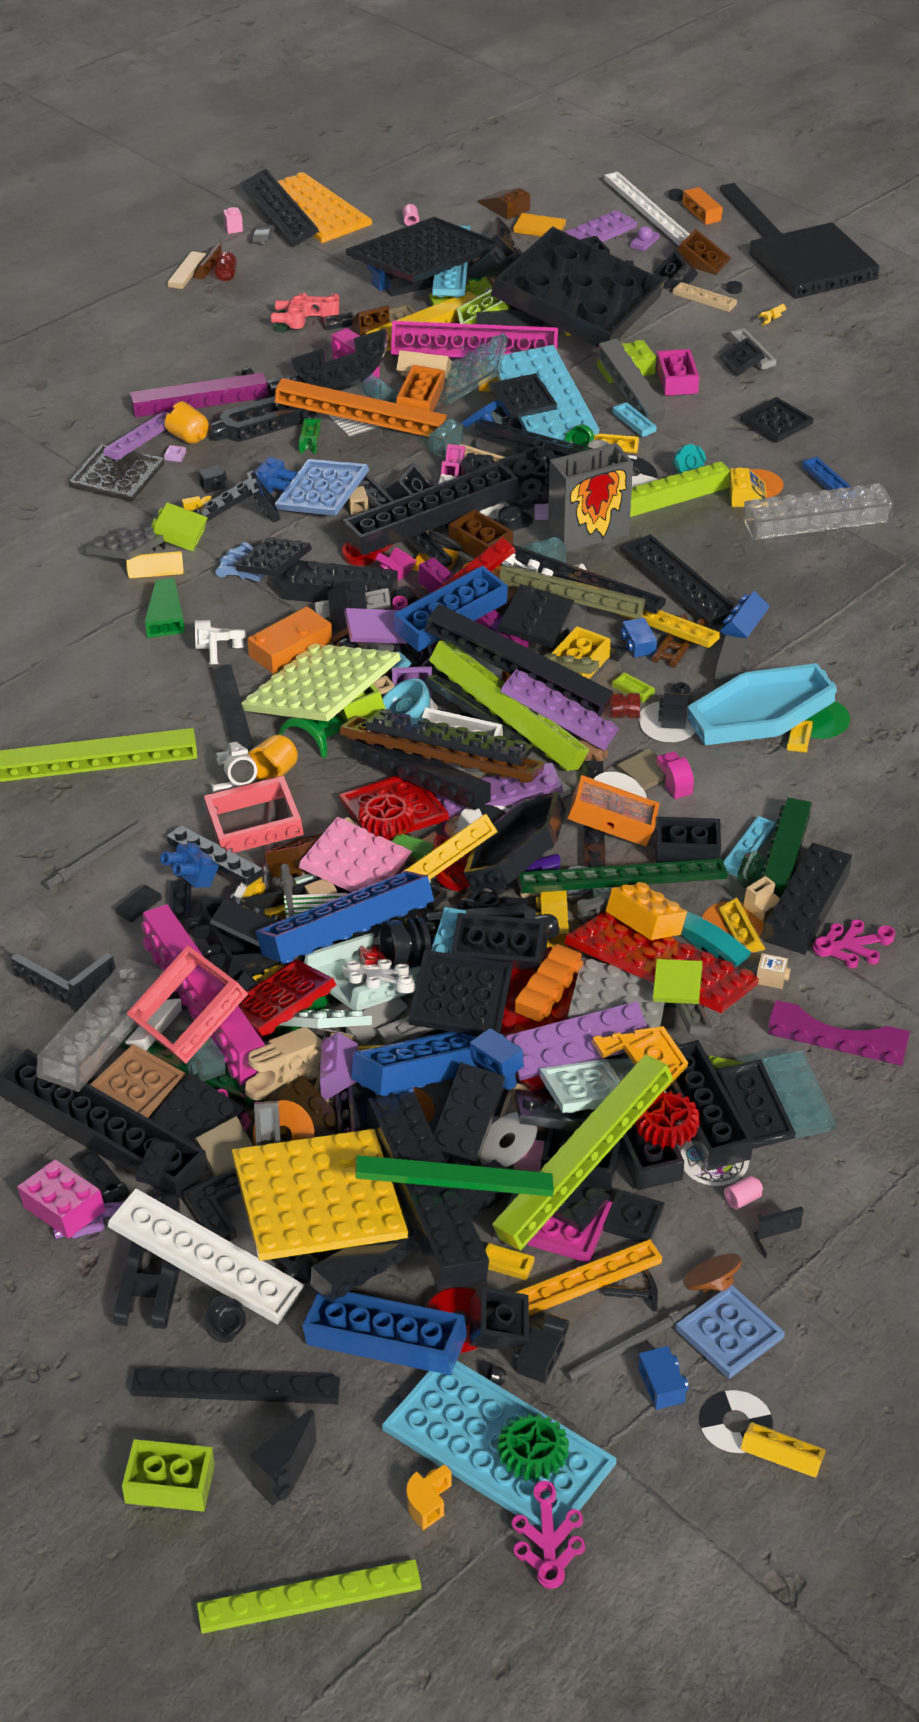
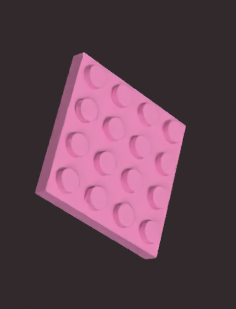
[299,816,412,892]

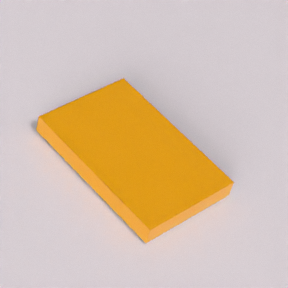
[514,213,566,237]

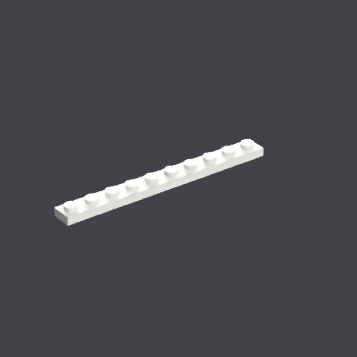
[605,172,690,245]

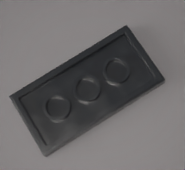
[717,1059,796,1149]

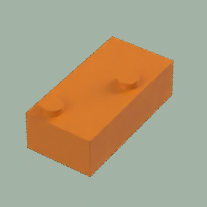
[396,364,446,412]
[247,607,332,674]

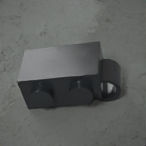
[514,1313,570,1384]

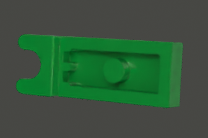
[299,418,321,454]

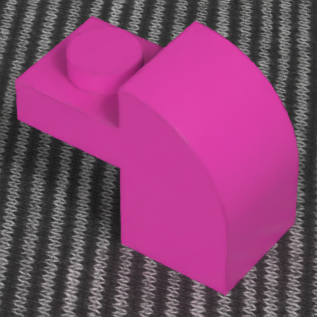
[440,444,466,478]
[375,547,417,581]
[656,751,694,799]

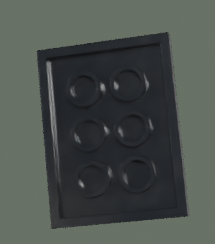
[498,584,574,648]
[514,1089,596,1131]

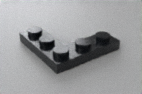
[183,1169,241,1241]

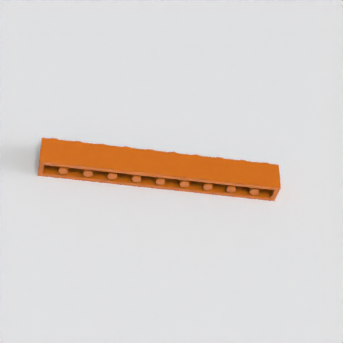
[275,378,447,440]

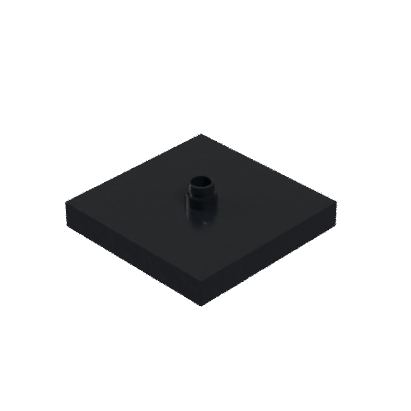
[491,226,665,347]

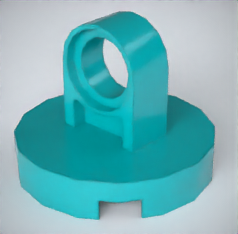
[672,444,706,474]

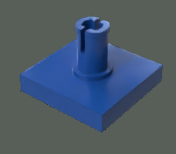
[462,400,500,428]

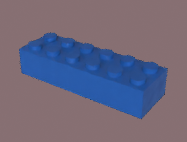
[394,566,508,652]
[351,1031,486,1096]
[303,1292,467,1375]

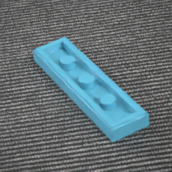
[723,816,776,877]

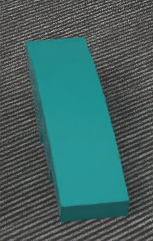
[681,911,751,968]

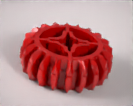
[358,793,415,838]
[635,1091,700,1149]

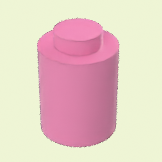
[402,204,419,226]
[724,1176,763,1210]

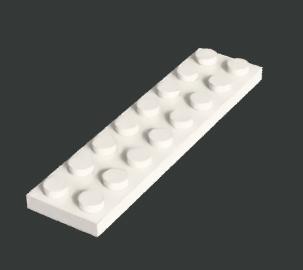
[108,1189,304,1325]

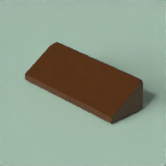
[194,243,222,280]

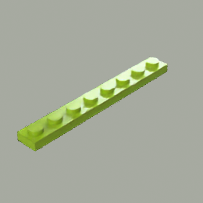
[197,1559,421,1634]

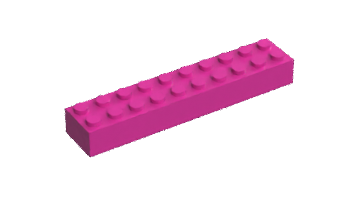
[391,321,559,360]
[141,904,265,1086]

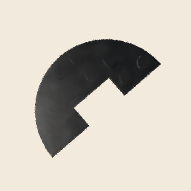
[291,328,388,391]

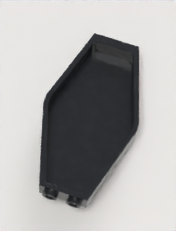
[464,792,566,896]

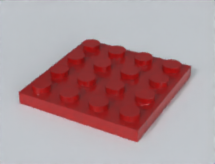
[339,776,449,840]
[238,959,337,1036]

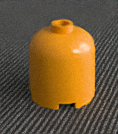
[165,401,209,444]
[248,735,298,781]

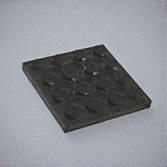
[69,444,164,502]

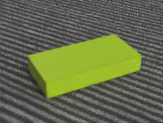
[612,672,655,703]

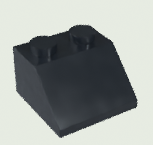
[654,249,698,289]
[385,462,434,501]
[470,1286,529,1350]

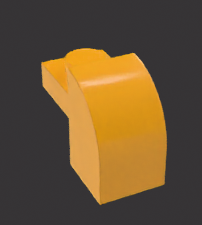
[407,1464,451,1530]

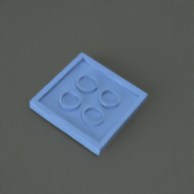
[676,1285,785,1379]

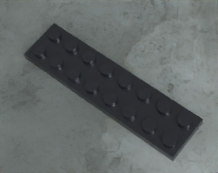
[240,168,319,247]
[621,534,735,628]
[365,709,532,765]

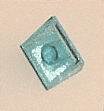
[362,374,399,402]

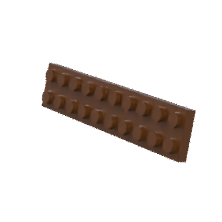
[340,715,545,783]

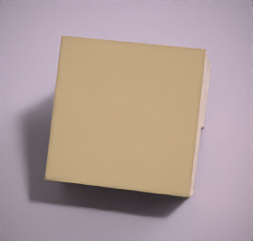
[743,876,780,922]

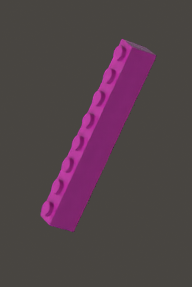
[130,373,268,417]
[418,558,529,648]

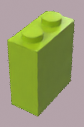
[151,502,208,552]

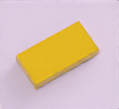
[787,721,813,752]
[485,1243,535,1281]

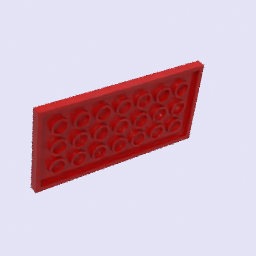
[564,911,759,1013]

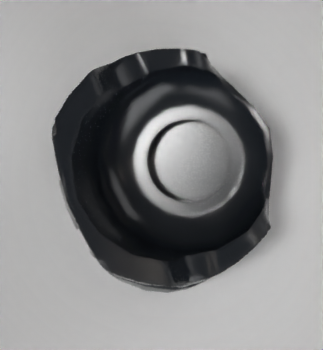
[205,1296,246,1343]

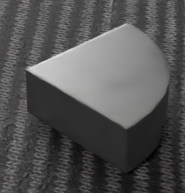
[476,437,493,452]

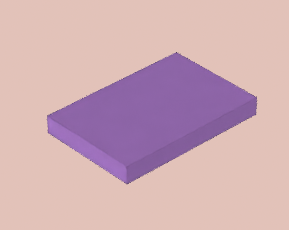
[344,608,407,644]

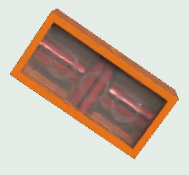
[567,775,660,847]

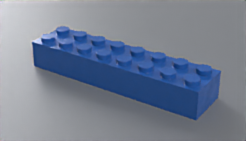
[256,871,434,964]

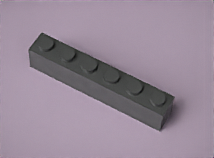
[596,338,666,423]

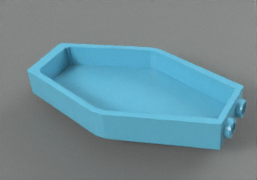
[688,663,837,745]

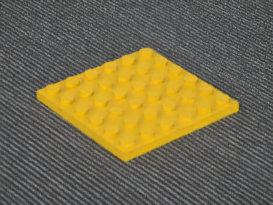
[232,1129,408,1261]

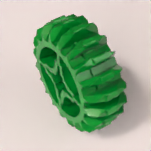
[497,1412,569,1482]

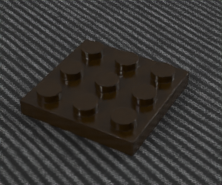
[248,1075,338,1142]

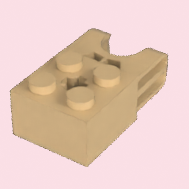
[245,1027,322,1101]

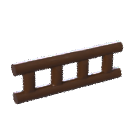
[651,614,704,668]

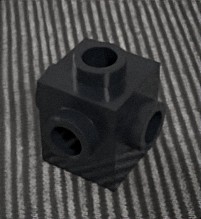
[276,1252,321,1282]

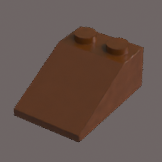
[478,188,530,220]
[677,229,731,275]
[264,833,323,877]

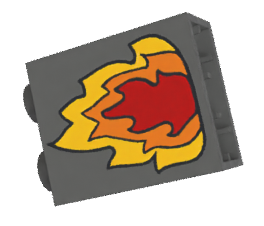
[548,443,633,553]

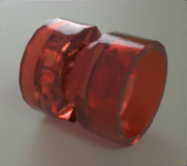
[215,252,237,281]
[611,693,640,719]

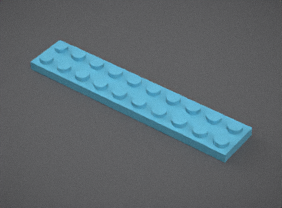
[433,226,470,297]

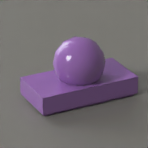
[631,226,659,252]

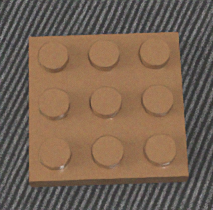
[90,1044,186,1118]

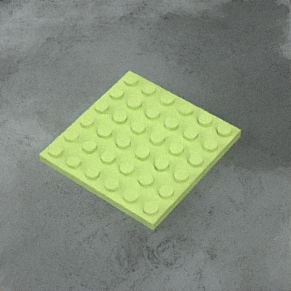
[242,643,401,721]

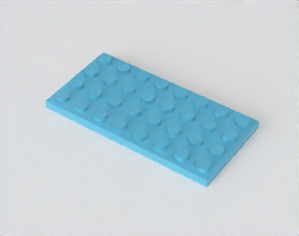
[490,345,599,440]
[382,1361,617,1532]

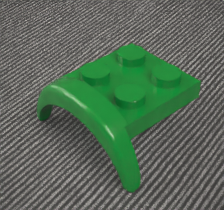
[278,715,346,758]

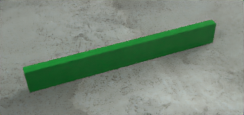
[355,1155,554,1197]

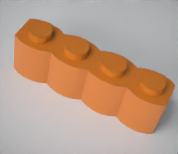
[515,944,583,1022]

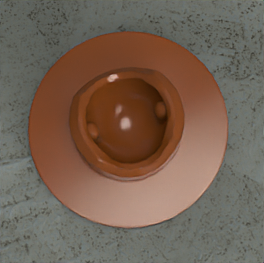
[683,1253,742,1293]

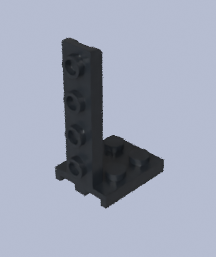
[192,470,281,522]
[11,953,121,1019]

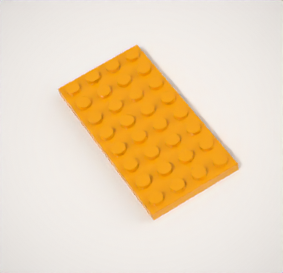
[278,172,372,243]

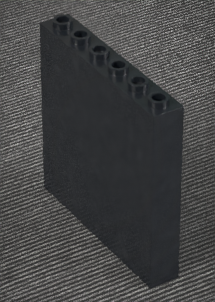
[749,222,880,299]

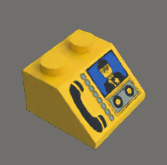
[729,467,768,507]

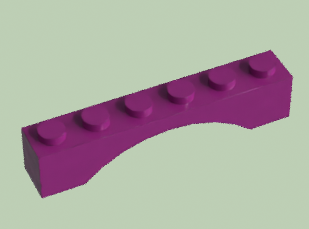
[768,1000,910,1066]

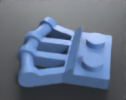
[216,542,265,582]

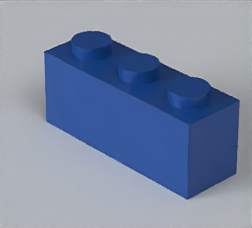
[720,591,770,638]

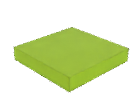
[653,959,703,1004]

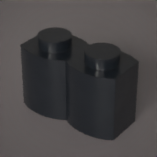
[658,692,688,729]

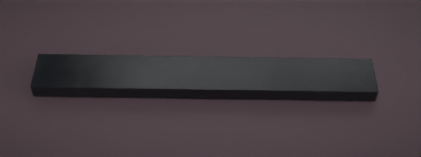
[720,183,782,238]
[212,664,254,754]
[167,880,192,1010]

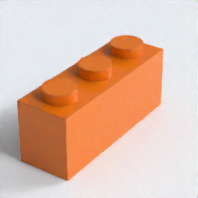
[683,187,723,225]

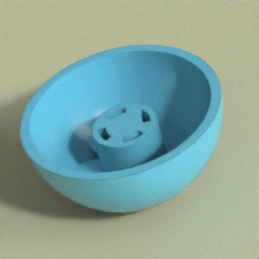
[382,678,430,719]

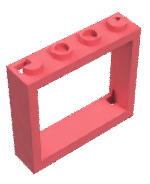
[204,776,304,853]
[126,946,248,1063]

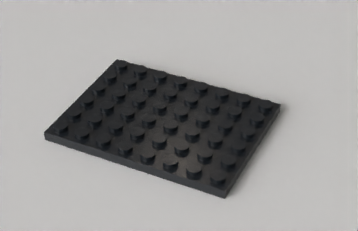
[346,216,502,283]

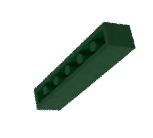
[759,797,812,898]

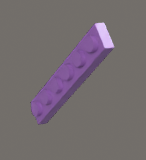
[104,411,171,460]

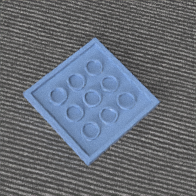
[275,459,369,516]

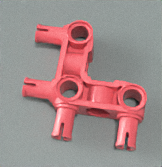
[271,293,340,329]

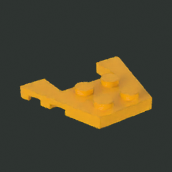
[592,1026,688,1092]

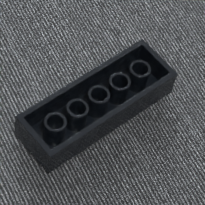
[280,560,398,606]
[764,842,852,955]
[665,1040,753,1171]

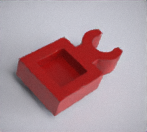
[359,946,386,965]

